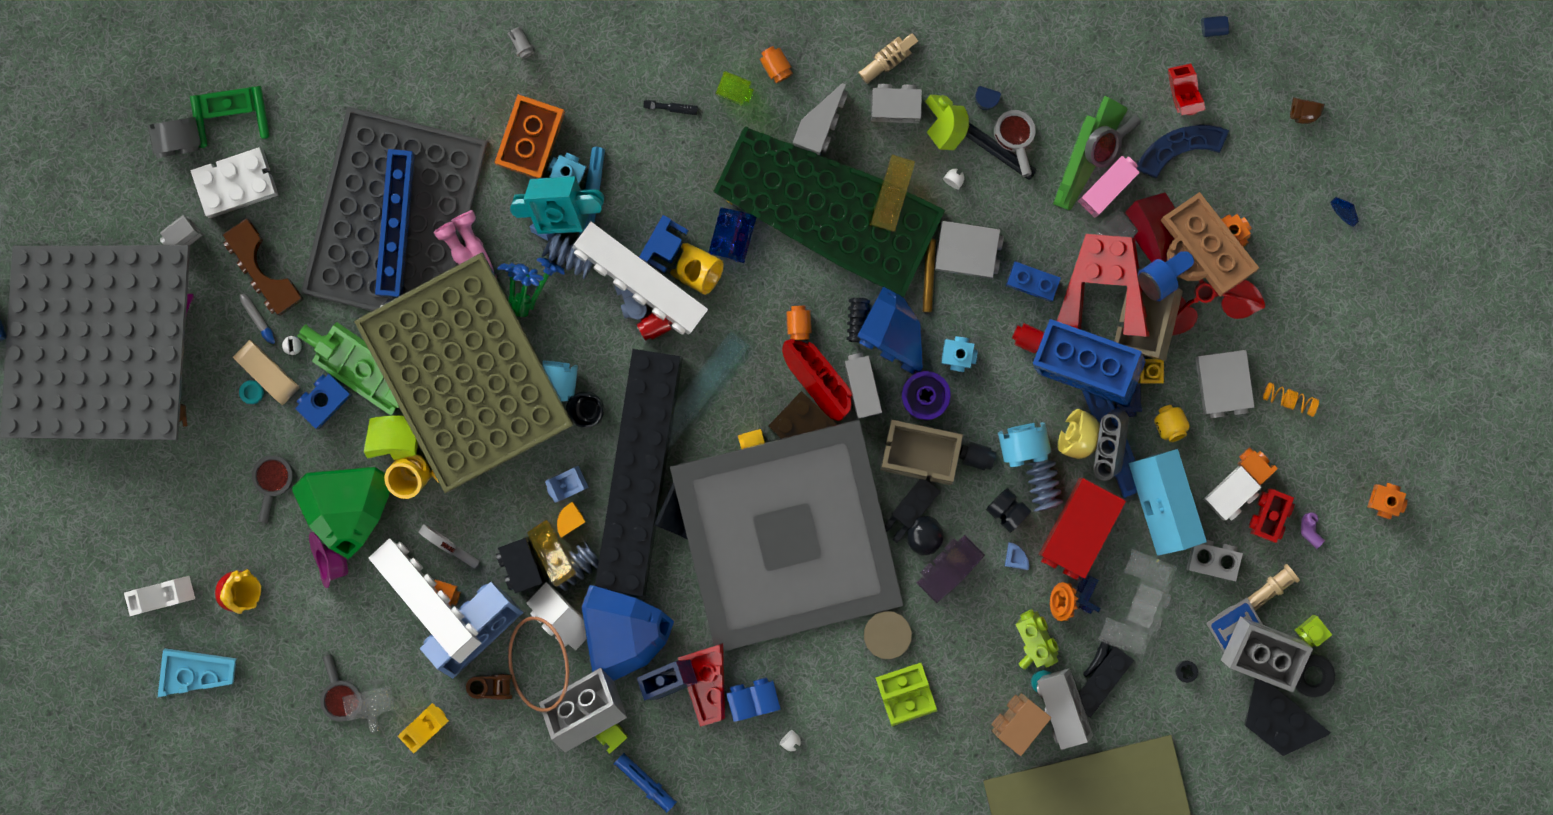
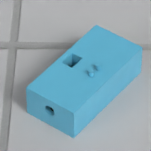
[1128,449,1207,556]

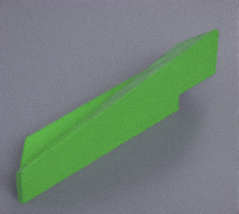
[1053,96,1128,210]

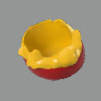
[215,569,262,614]

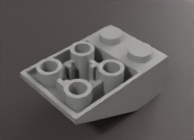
[793,83,848,155]

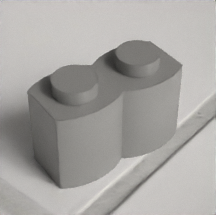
[160,215,203,246]

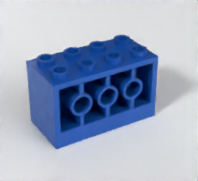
[1033,319,1146,407]

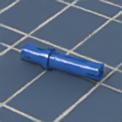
[614,753,677,813]

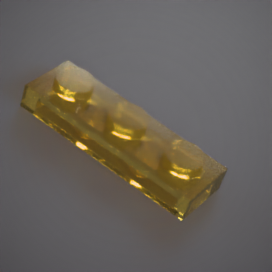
[870,155,915,232]
[527,519,576,587]

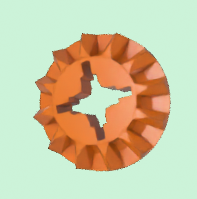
[1050,582,1079,621]

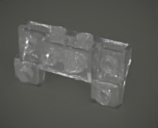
[1098,549,1177,657]

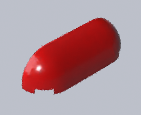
[782,339,852,421]

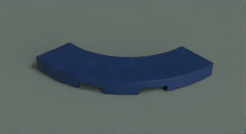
[1137,125,1229,179]

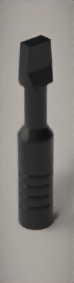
[643,100,698,115]

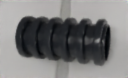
[846,298,870,343]

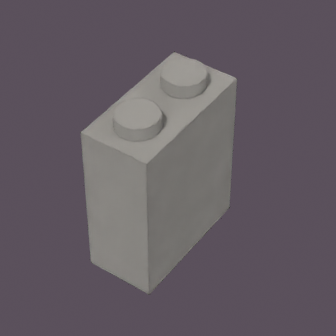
[934,221,1003,279]
[1195,350,1254,418]
[844,352,882,419]

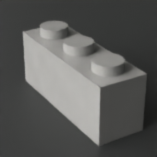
[1037,668,1093,750]

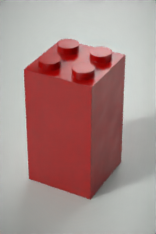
[1038,478,1126,580]

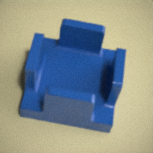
[639,215,689,274]

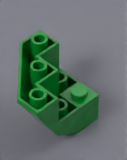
[292,467,390,559]

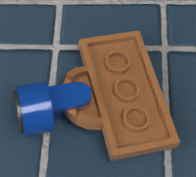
[1138,192,1259,301]

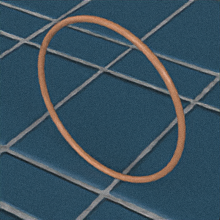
[508,617,569,712]

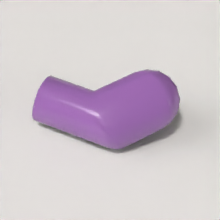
[1301,512,1325,549]

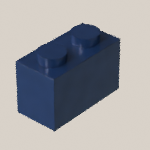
[637,660,698,701]

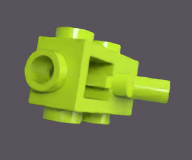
[1015,609,1059,670]

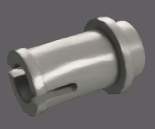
[508,27,534,59]

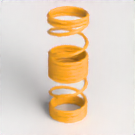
[1263,382,1319,417]

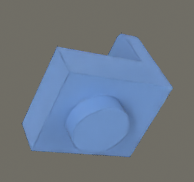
[545,466,589,503]

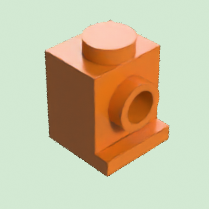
[1238,447,1278,485]

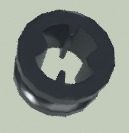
[1175,661,1198,683]

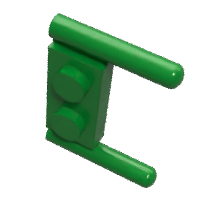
[190,86,269,148]

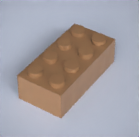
[991,693,1052,756]

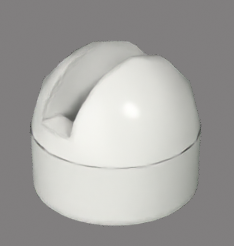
[943,169,965,189]
[282,336,302,355]
[780,730,801,751]

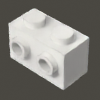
[1203,466,1261,521]

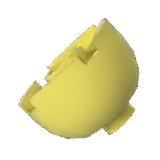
[1058,409,1100,459]

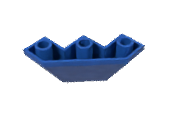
[857,287,923,374]
[582,585,674,681]

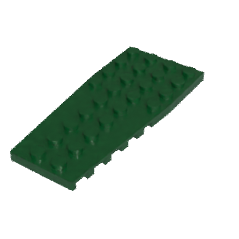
[713,126,945,297]

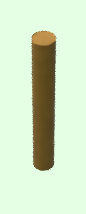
[922,240,936,312]

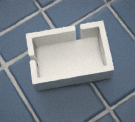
[190,147,278,218]

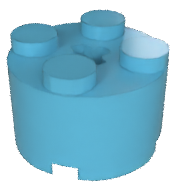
[542,360,578,401]
[998,422,1051,467]

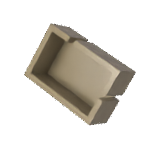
[1114,288,1183,361]
[880,420,963,485]

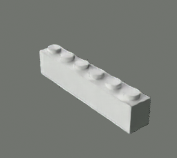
[572,222,708,335]
[369,538,482,663]

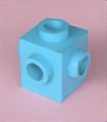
[548,152,587,184]
[941,336,978,372]

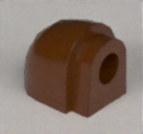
[1290,97,1325,124]

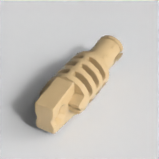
[858,33,918,84]

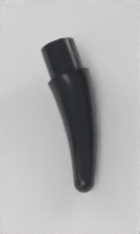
[1083,639,1111,677]

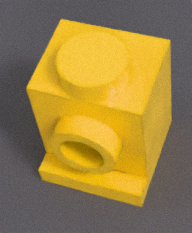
[738,429,765,449]

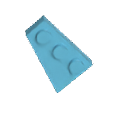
[158,648,237,697]

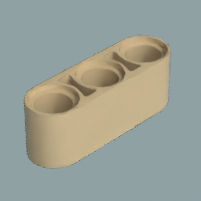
[233,340,300,405]

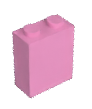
[1078,156,1140,218]

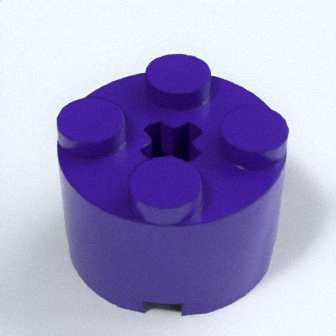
[901,371,951,420]

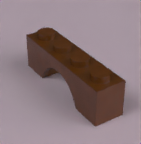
[223,218,304,316]

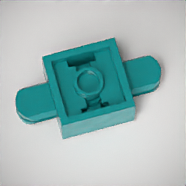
[510,176,604,234]

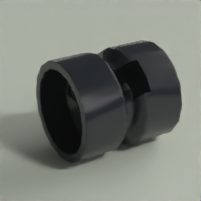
[986,488,1031,533]

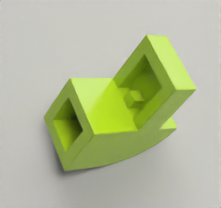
[925,95,969,150]

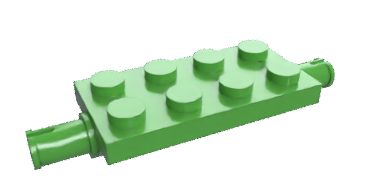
[297,322,399,416]

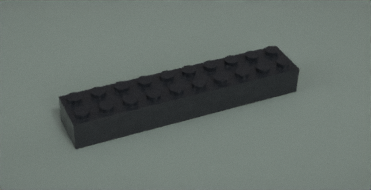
[595,349,683,596]

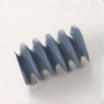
[542,233,593,279]
[1025,460,1063,512]
[545,540,599,591]

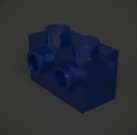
[708,207,756,263]

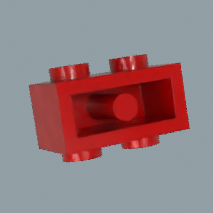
[1249,489,1295,543]

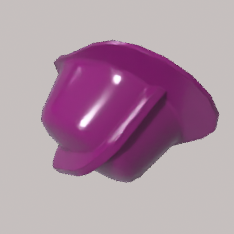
[309,532,349,588]

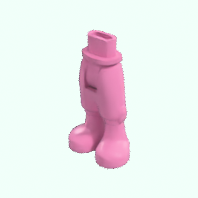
[433,210,497,278]

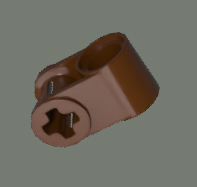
[466,674,512,700]

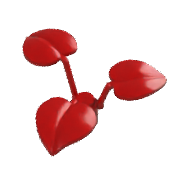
[1172,279,1265,336]

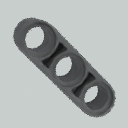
[1094,408,1129,481]

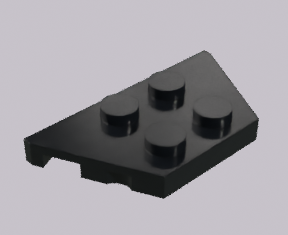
[1244,678,1331,756]

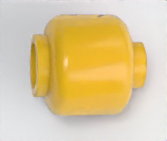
[1154,405,1190,442]

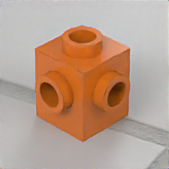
[1221,214,1252,247]
[1367,483,1408,520]

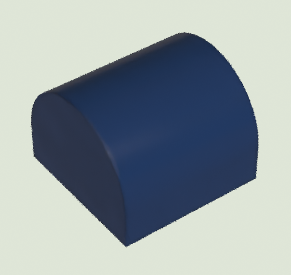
[1201,16,1229,37]
[975,86,1001,110]

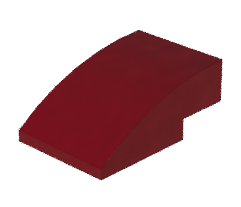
[1125,192,1175,263]

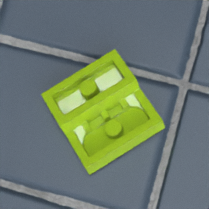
[364,416,418,460]
[876,663,937,726]

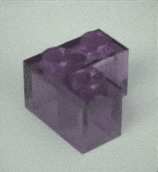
[917,535,985,603]

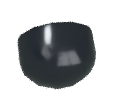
[566,391,604,428]
[908,516,944,556]

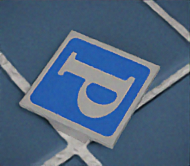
[1206,597,1263,653]

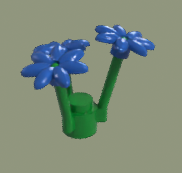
[497,258,565,317]

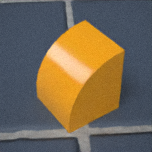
[557,502,586,538]

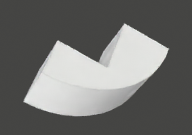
[124,576,195,616]

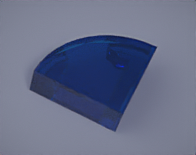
[1330,197,1359,227]

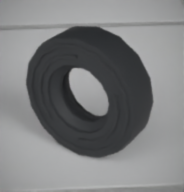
[1295,654,1336,698]

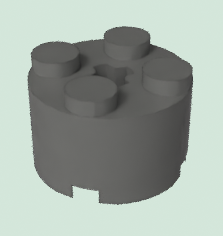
[147,117,201,158]

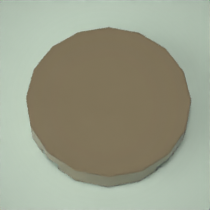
[864,611,912,659]

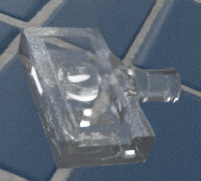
[342,686,396,733]

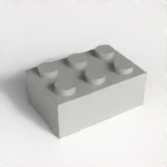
[1221,616,1313,692]
[539,668,627,752]

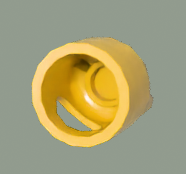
[670,243,724,295]
[384,454,432,499]

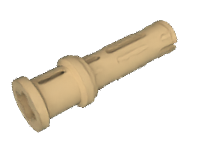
[1248,564,1300,611]

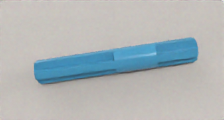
[579,147,605,237]

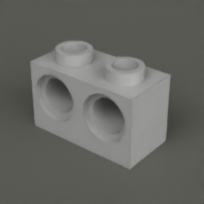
[1186,540,1243,581]

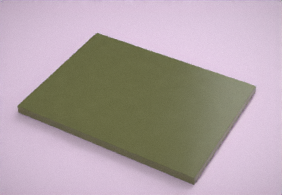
[354,252,574,493]
[983,735,1191,815]

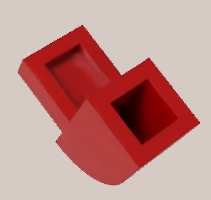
[1168,63,1205,115]

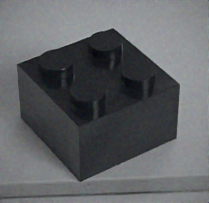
[496,537,545,593]

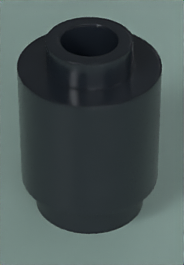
[959,441,996,471]

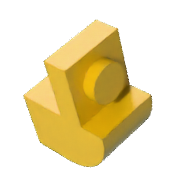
[398,703,449,754]

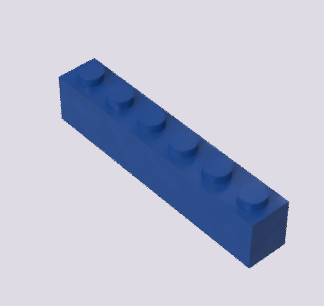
[375,149,415,298]

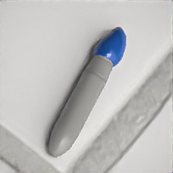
[240,294,275,344]

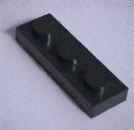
[1078,645,1134,718]

